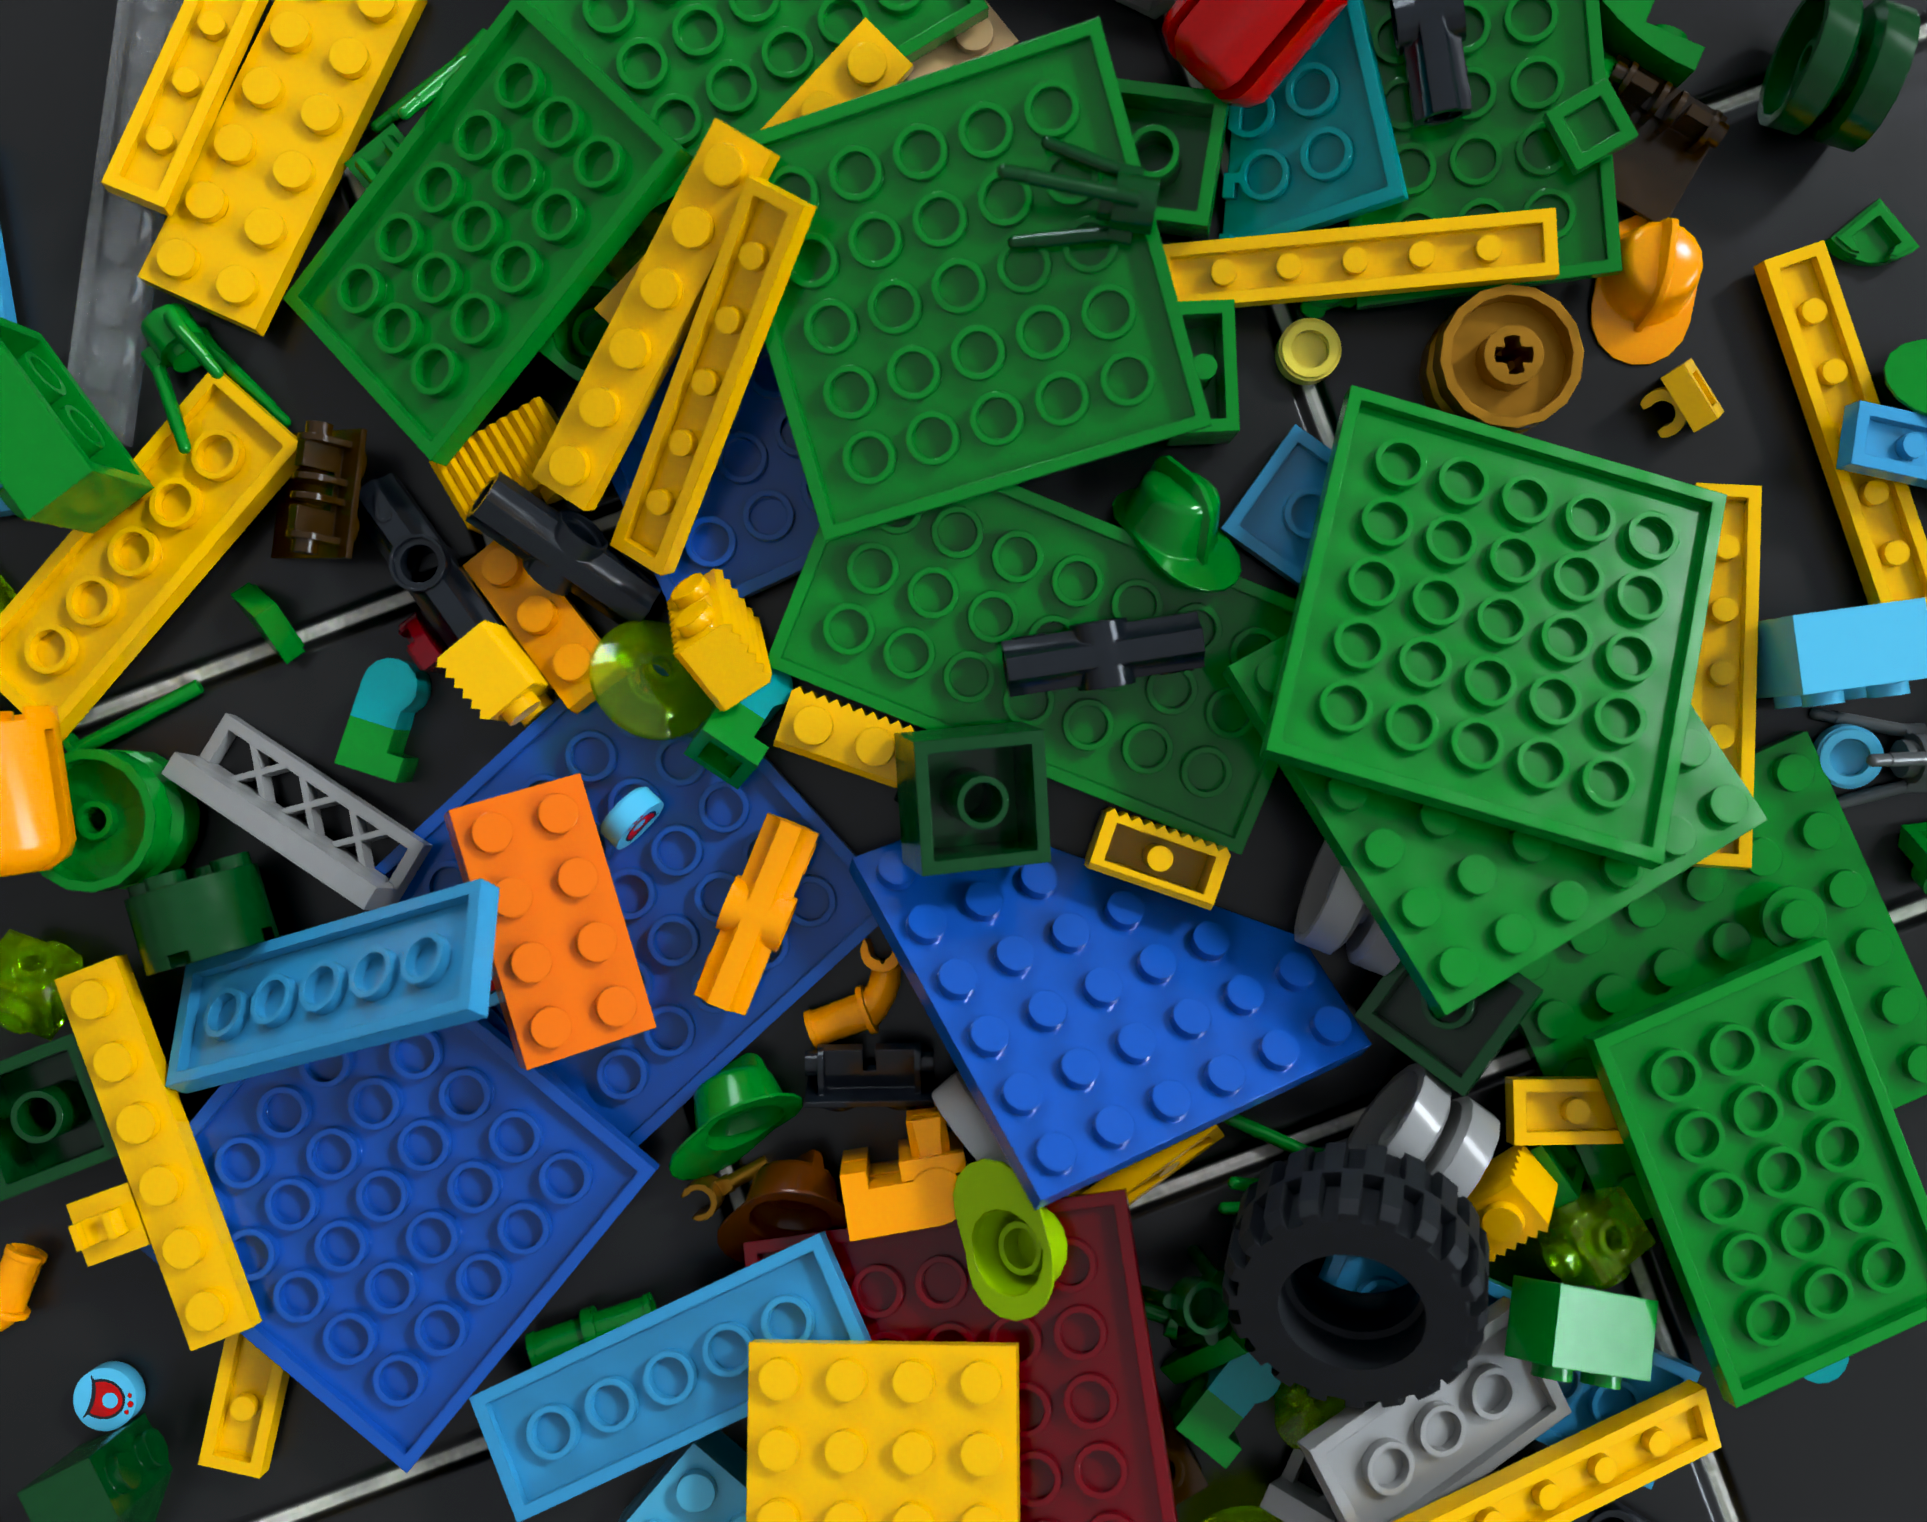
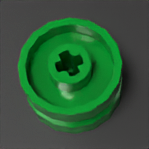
[39,748,201,893]

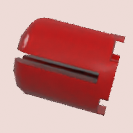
[1162,0,1348,108]

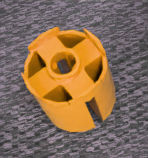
[0,705,77,877]

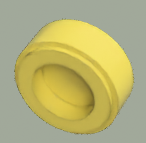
[1275,318,1342,385]

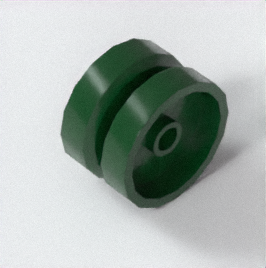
[1757,0,1921,152]

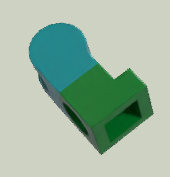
[334,658,432,783]
[683,668,793,790]
[1170,1352,1281,1469]

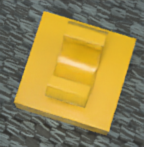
[1640,358,1725,438]
[66,1182,151,1267]

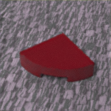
[398,611,449,674]

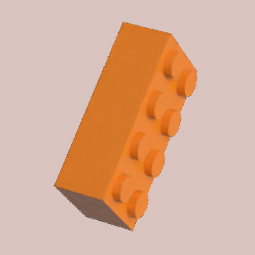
[444,773,657,1070]

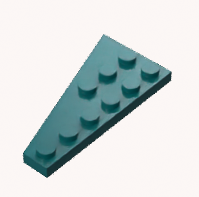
[1219,0,1409,239]

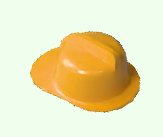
[1591,215,1703,365]

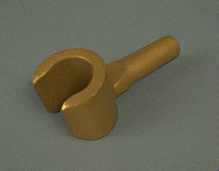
[681,1155,769,1221]

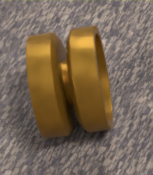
[1419,284,1584,434]

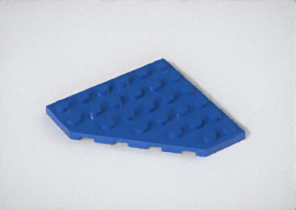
[848,840,1372,1210]

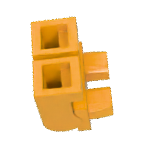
[839,1103,966,1242]

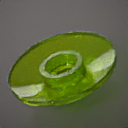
[589,620,714,740]

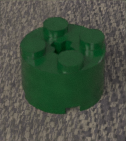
[124,851,280,976]

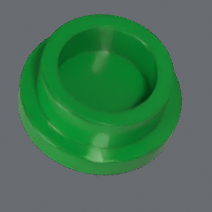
[1758,885,1827,949]

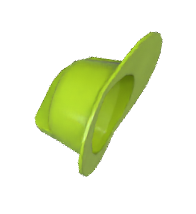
[953,1158,1068,1321]

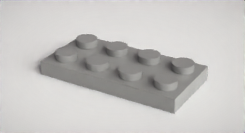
[1298,1296,1572,1522]

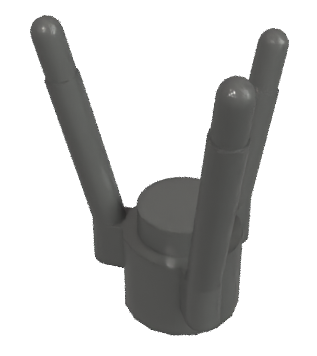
[1809,708,1927,809]

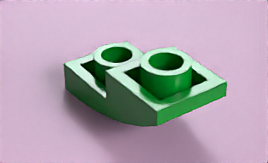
[1599,0,1705,88]

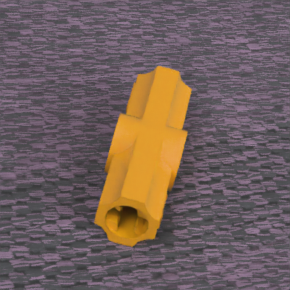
[694,813,820,1015]

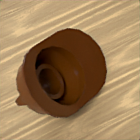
[717,1149,847,1263]

